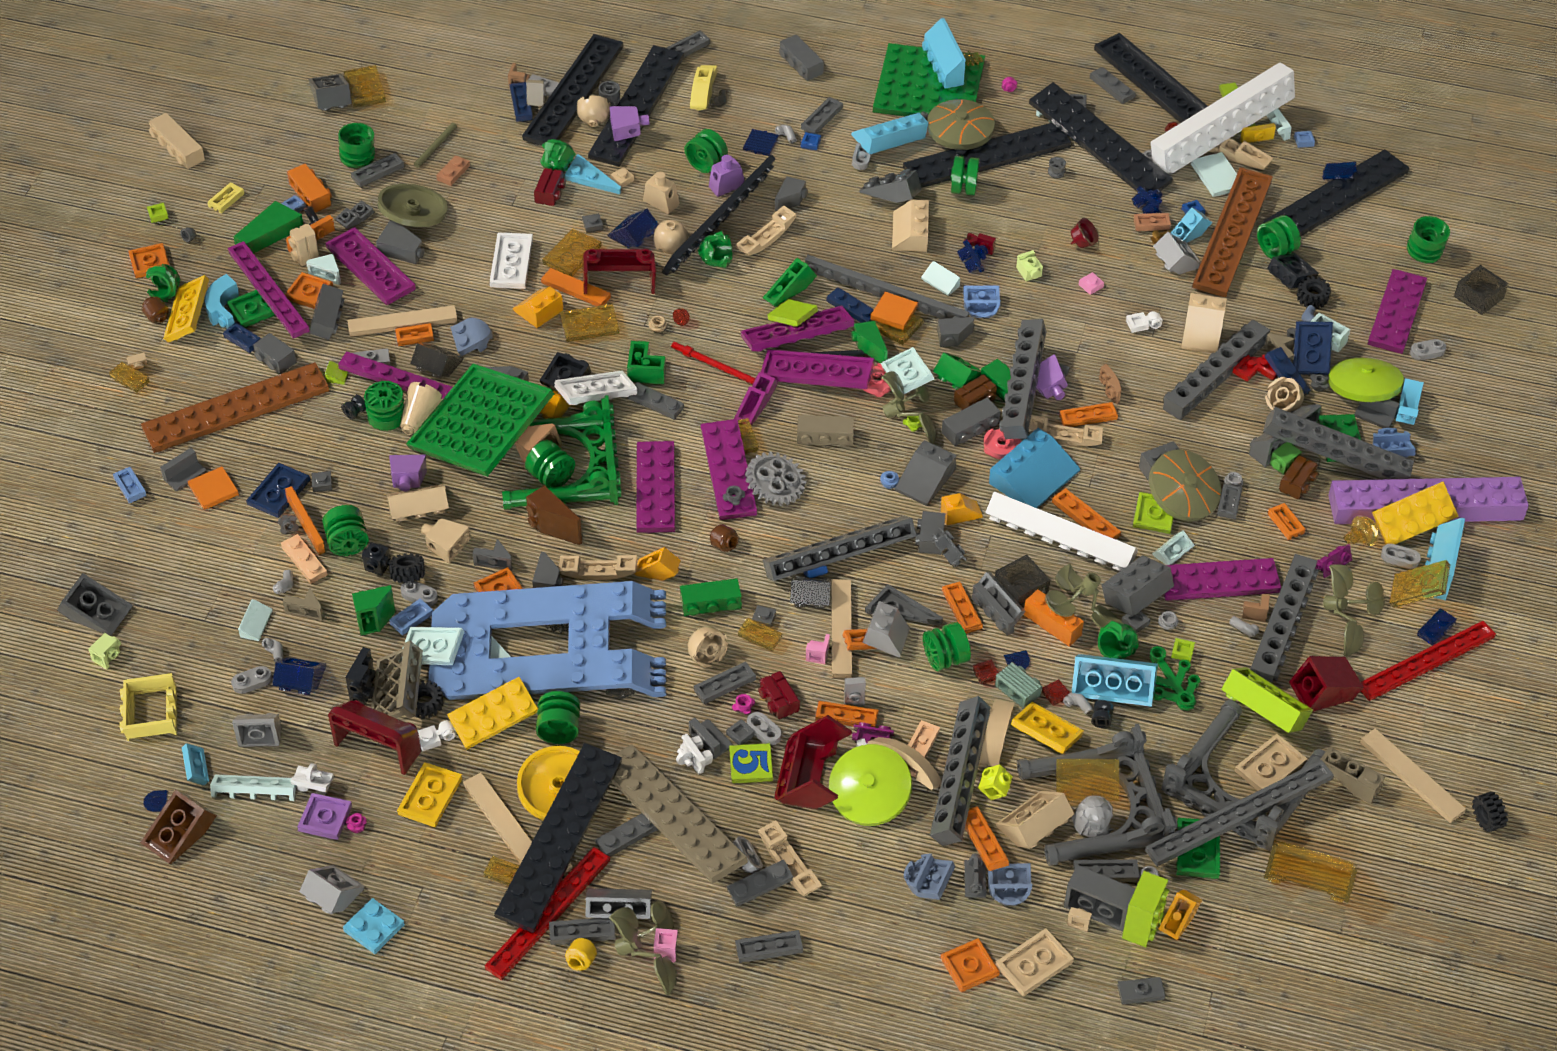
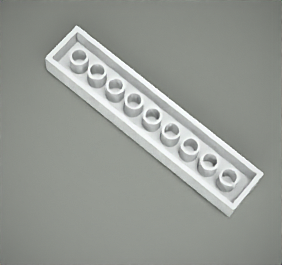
[1151,62,1295,175]

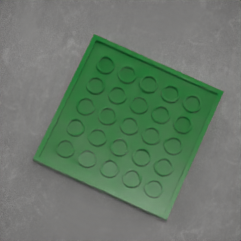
[872,43,985,117]
[406,364,554,477]

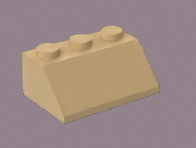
[892,200,929,252]
[386,484,449,522]
[996,791,1074,849]

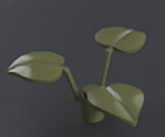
[881,371,937,444]
[1045,564,1124,628]
[1323,564,1385,657]
[609,900,677,996]

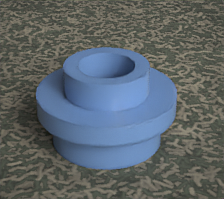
[880,471,899,489]

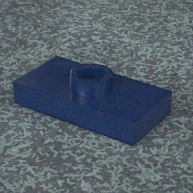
[223,323,262,353]

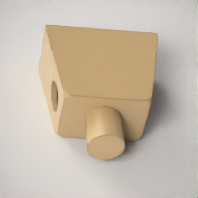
[643,171,679,214]
[421,519,470,563]

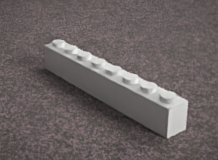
[985,492,1138,571]

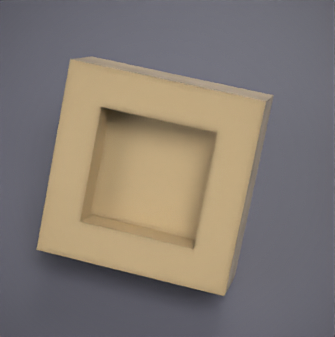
[610,167,634,188]
[126,353,147,369]
[1067,907,1092,932]

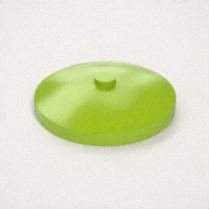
[1329,358,1404,402]
[829,744,912,826]

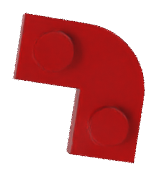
[1233,355,1277,382]

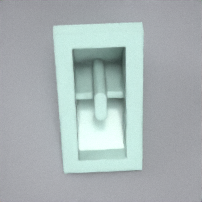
[306,254,341,285]

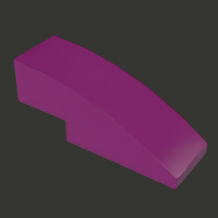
[734,372,778,426]

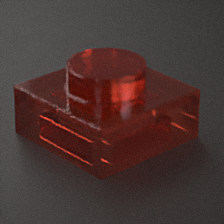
[973,659,999,685]
[1042,679,1070,706]

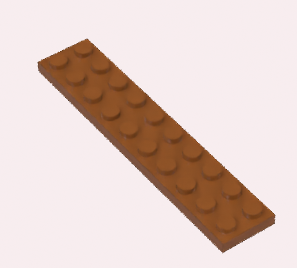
[1192,167,1273,298]
[141,362,330,453]

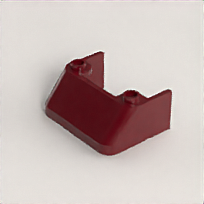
[582,249,656,294]
[328,700,422,775]
[774,715,852,809]

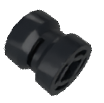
[341,394,366,420]
[1091,700,1114,729]

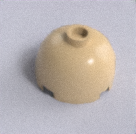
[577,95,611,127]
[654,220,688,254]
[1265,377,1304,413]
[688,627,728,667]

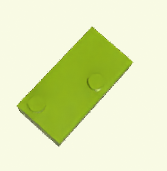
[1221,667,1313,733]

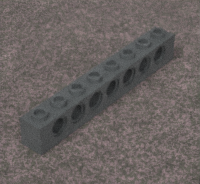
[1000,319,1047,439]
[1163,320,1270,420]
[1263,407,1414,480]
[763,515,917,581]
[1250,554,1319,683]
[930,696,991,846]

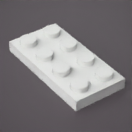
[490,233,533,289]
[554,371,637,405]

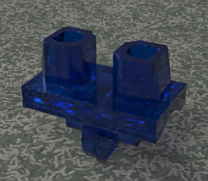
[1132,186,1163,214]
[957,240,988,273]

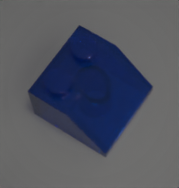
[607,208,659,248]
[272,657,327,695]

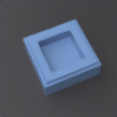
[1294,131,1315,148]
[281,195,306,213]

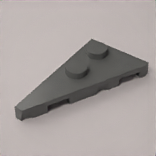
[865,584,943,626]

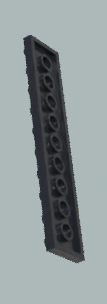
[1094,33,1208,123]
[522,34,624,146]
[588,45,684,167]
[1029,82,1173,200]
[903,123,1071,188]
[1263,149,1410,237]
[661,155,776,275]
[494,743,622,933]

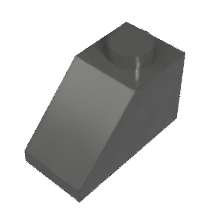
[775,176,808,211]
[937,317,974,347]
[532,552,563,588]

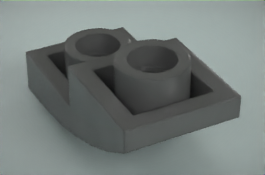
[335,200,374,229]

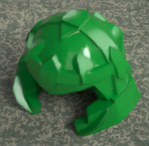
[540,139,576,172]
[698,231,733,268]
[146,264,181,302]
[1098,621,1139,659]

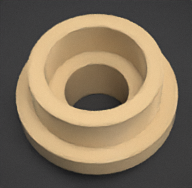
[649,316,667,332]

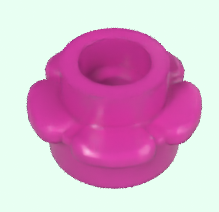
[1002,77,1018,92]
[346,813,367,833]

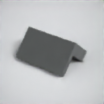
[1355,399,1400,428]
[160,448,207,491]
[689,718,732,759]

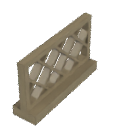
[371,641,423,718]

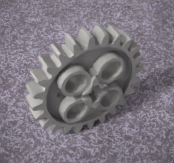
[745,451,806,506]

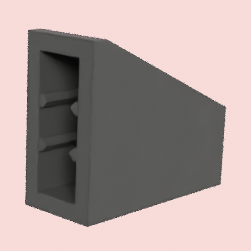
[376,220,424,264]

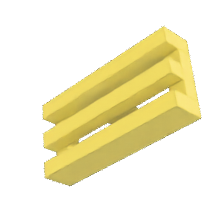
[208,182,244,214]

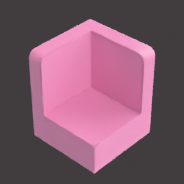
[806,634,830,664]
[654,928,678,962]

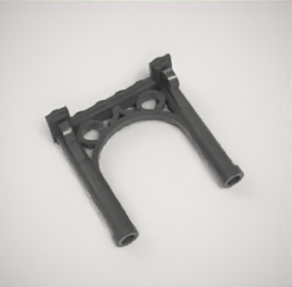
[1161,700,1326,852]
[1017,723,1177,866]

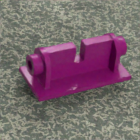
[1316,544,1352,578]
[852,722,895,744]

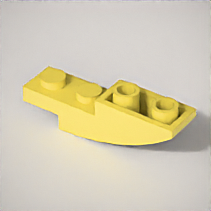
[690,65,718,110]

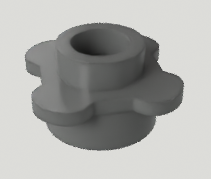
[1310,374,1329,391]
[723,486,745,505]
[278,515,299,534]

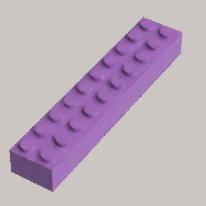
[1328,477,1528,524]

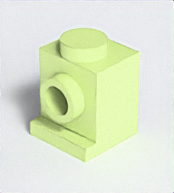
[1016,250,1043,281]
[88,633,121,669]

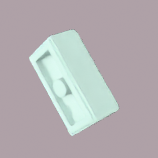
[921,261,960,296]
[1152,530,1195,565]
[238,599,273,641]

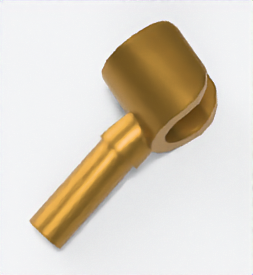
[1150,230,1172,244]

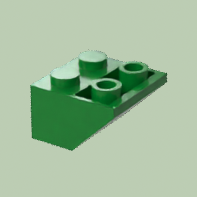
[352,585,396,636]

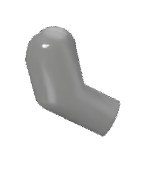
[775,125,797,143]
[273,570,293,594]
[1230,616,1259,637]
[262,638,284,663]
[1063,693,1093,714]

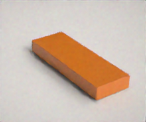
[1059,402,1118,427]
[942,581,983,634]
[815,701,879,728]

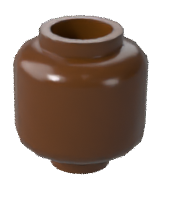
[142,296,169,323]
[710,524,738,552]

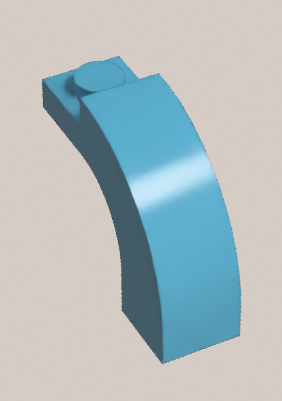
[205,274,239,329]
[1396,378,1424,425]

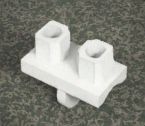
[676,734,713,775]
[290,763,334,796]

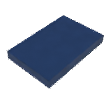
[1293,321,1333,375]
[246,462,311,518]

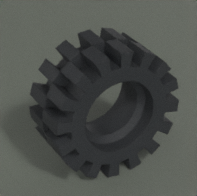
[1297,276,1331,309]
[389,553,425,583]
[415,680,444,719]
[1472,791,1508,832]

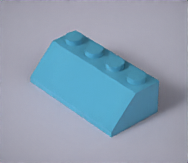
[922,18,965,89]
[851,113,928,154]
[1420,518,1465,601]
[1072,654,1158,707]

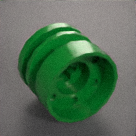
[338,123,375,168]
[1406,216,1450,263]
[364,381,404,431]
[525,439,576,488]
[322,505,369,556]
[922,622,971,672]
[536,691,581,744]

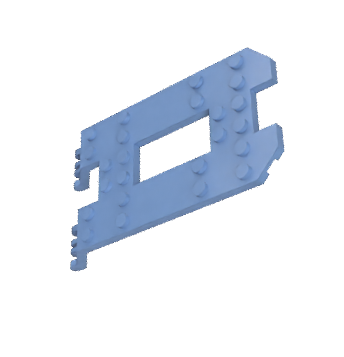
[428,581,666,700]

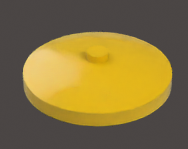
[517,746,580,820]

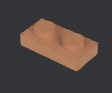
[436,155,470,186]
[1133,213,1171,231]

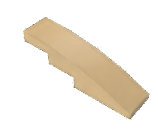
[1210,138,1273,170]

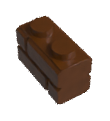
[954,374,997,410]
[1279,455,1319,500]

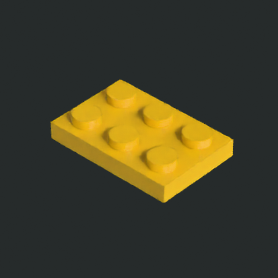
[1011,702,1084,754]
[397,762,462,828]

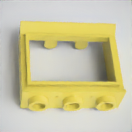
[120,673,177,741]

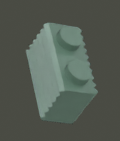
[995,662,1042,709]

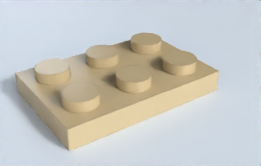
[1234,733,1307,791]
[995,928,1074,997]

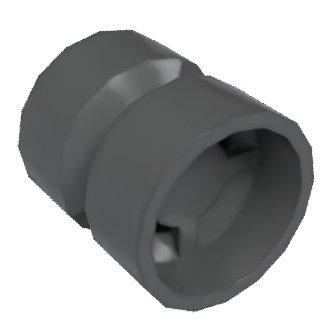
[599,81,621,106]

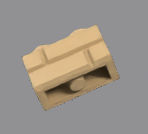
[288,224,319,266]

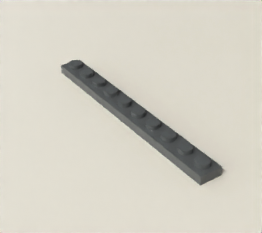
[805,255,969,319]
[1145,760,1334,867]

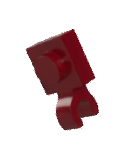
[964,233,996,255]

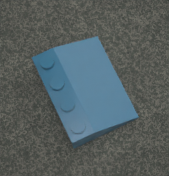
[989,428,1080,509]

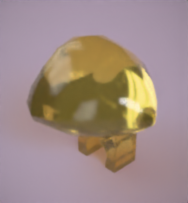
[1343,515,1378,546]

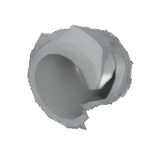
[1072,795,1114,837]

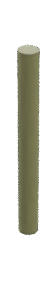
[414,122,457,168]

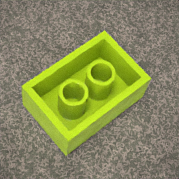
[1122,871,1170,948]

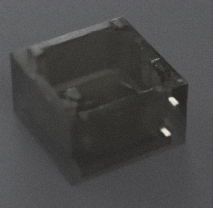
[1454,265,1509,315]
[995,554,1050,608]

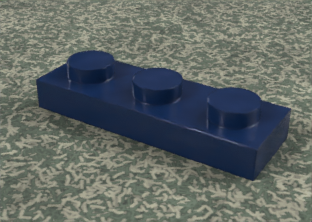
[509,82,533,122]
[826,287,874,323]
[1264,347,1311,396]

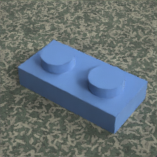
[113,467,147,503]
[389,598,433,636]

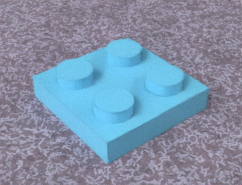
[343,898,405,954]

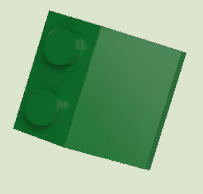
[933,352,981,390]

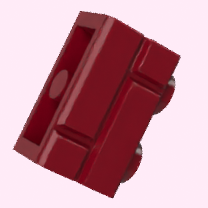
[534,168,566,206]
[758,671,800,720]

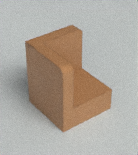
[508,63,530,84]
[1242,594,1270,622]

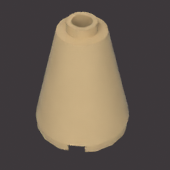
[400,382,443,435]

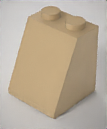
[1181,293,1227,353]

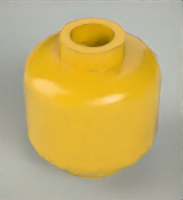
[565,938,597,971]

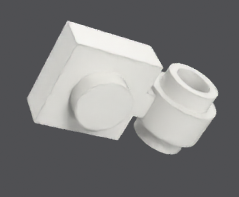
[1126,311,1163,333]
[418,720,456,752]

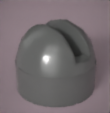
[180,227,196,242]

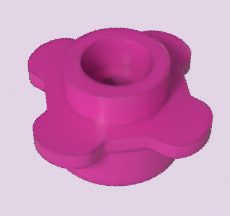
[732,694,755,715]

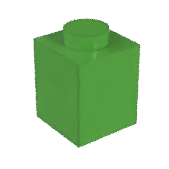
[1270,442,1302,475]

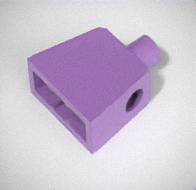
[610,106,649,141]
[709,155,745,197]
[1036,354,1068,400]
[389,455,427,492]

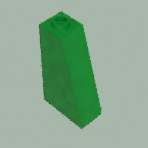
[233,201,304,254]

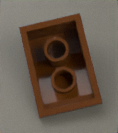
[526,485,582,545]
[140,789,217,864]

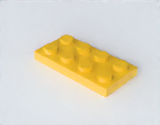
[163,275,209,343]
[1372,482,1459,544]
[447,677,538,750]

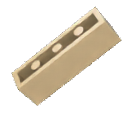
[149,113,205,169]

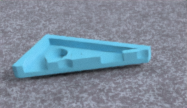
[564,154,621,195]

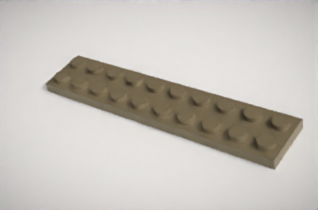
[612,744,748,884]

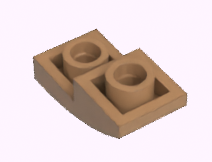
[1099,364,1121,404]

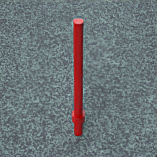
[671,341,756,385]

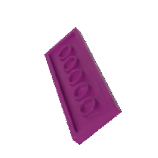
[326,227,416,305]
[1367,269,1427,354]
[740,306,854,352]
[761,349,875,389]
[700,419,757,520]
[636,441,675,533]
[1164,558,1281,601]

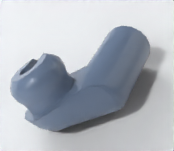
[1301,305,1316,322]

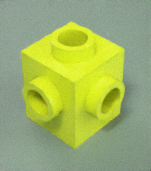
[978,764,1013,800]

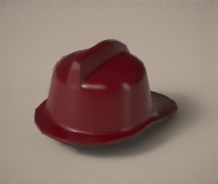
[1070,218,1099,248]

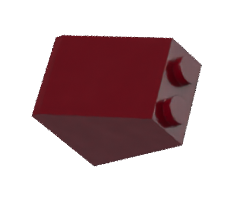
[1289,656,1364,712]

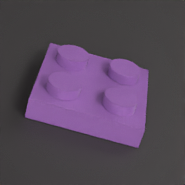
[297,793,352,840]

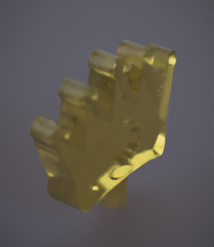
[963,51,983,66]

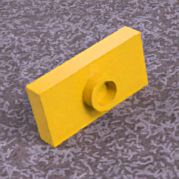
[1240,123,1276,143]

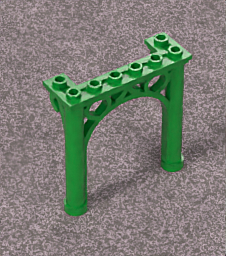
[502,395,621,510]

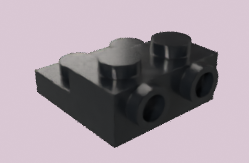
[1267,253,1319,289]
[540,352,591,391]
[345,647,376,705]

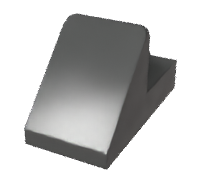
[472,539,513,571]

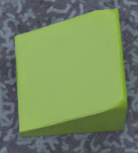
[325,361,348,384]

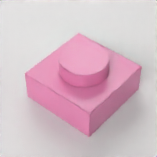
[1079,272,1104,295]

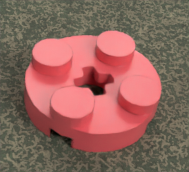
[863,363,891,397]
[983,427,1021,459]

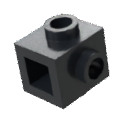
[362,542,391,576]

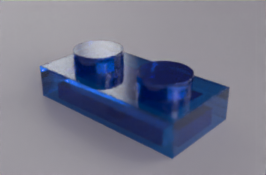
[1417,608,1457,646]

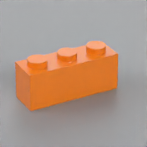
[287,164,332,213]
[1023,589,1084,647]

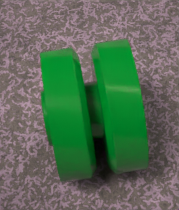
[684,129,728,173]
[951,156,979,196]
[1257,215,1301,259]

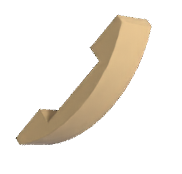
[735,206,797,256]
[1028,415,1103,446]
[558,555,637,580]
[979,699,1015,767]
[867,737,942,790]
[758,820,822,896]

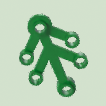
[1149,646,1200,710]

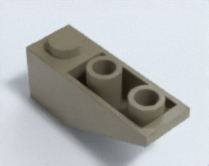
[1320,746,1385,804]

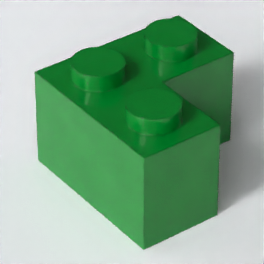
[627,341,666,384]

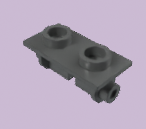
[931,528,967,567]
[964,853,986,898]

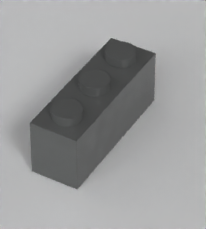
[779,34,824,81]
[309,284,345,340]
[942,398,1001,446]
[586,888,652,919]

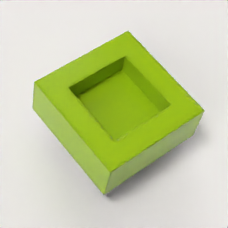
[147,203,169,223]
[1171,638,1195,662]

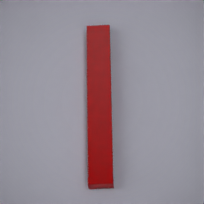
[1361,620,1496,701]
[484,847,610,980]

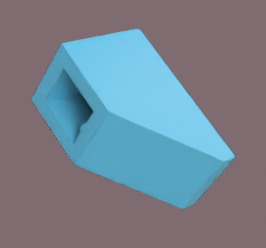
[1171,207,1212,243]

